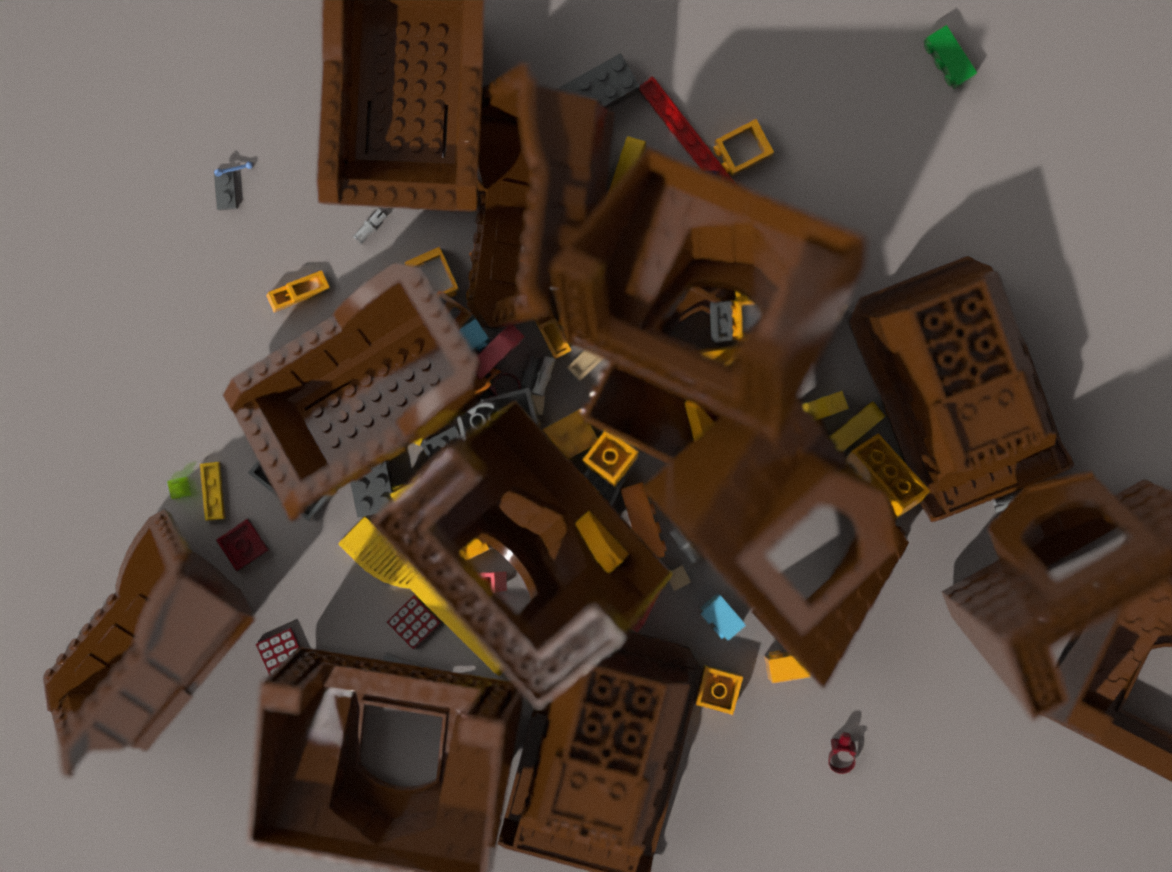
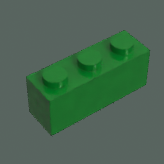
[924,25,977,89]

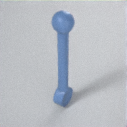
[214,162,253,177]

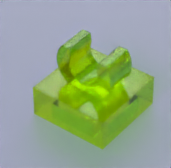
[167,477,192,500]

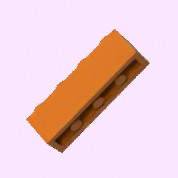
[620,482,667,558]

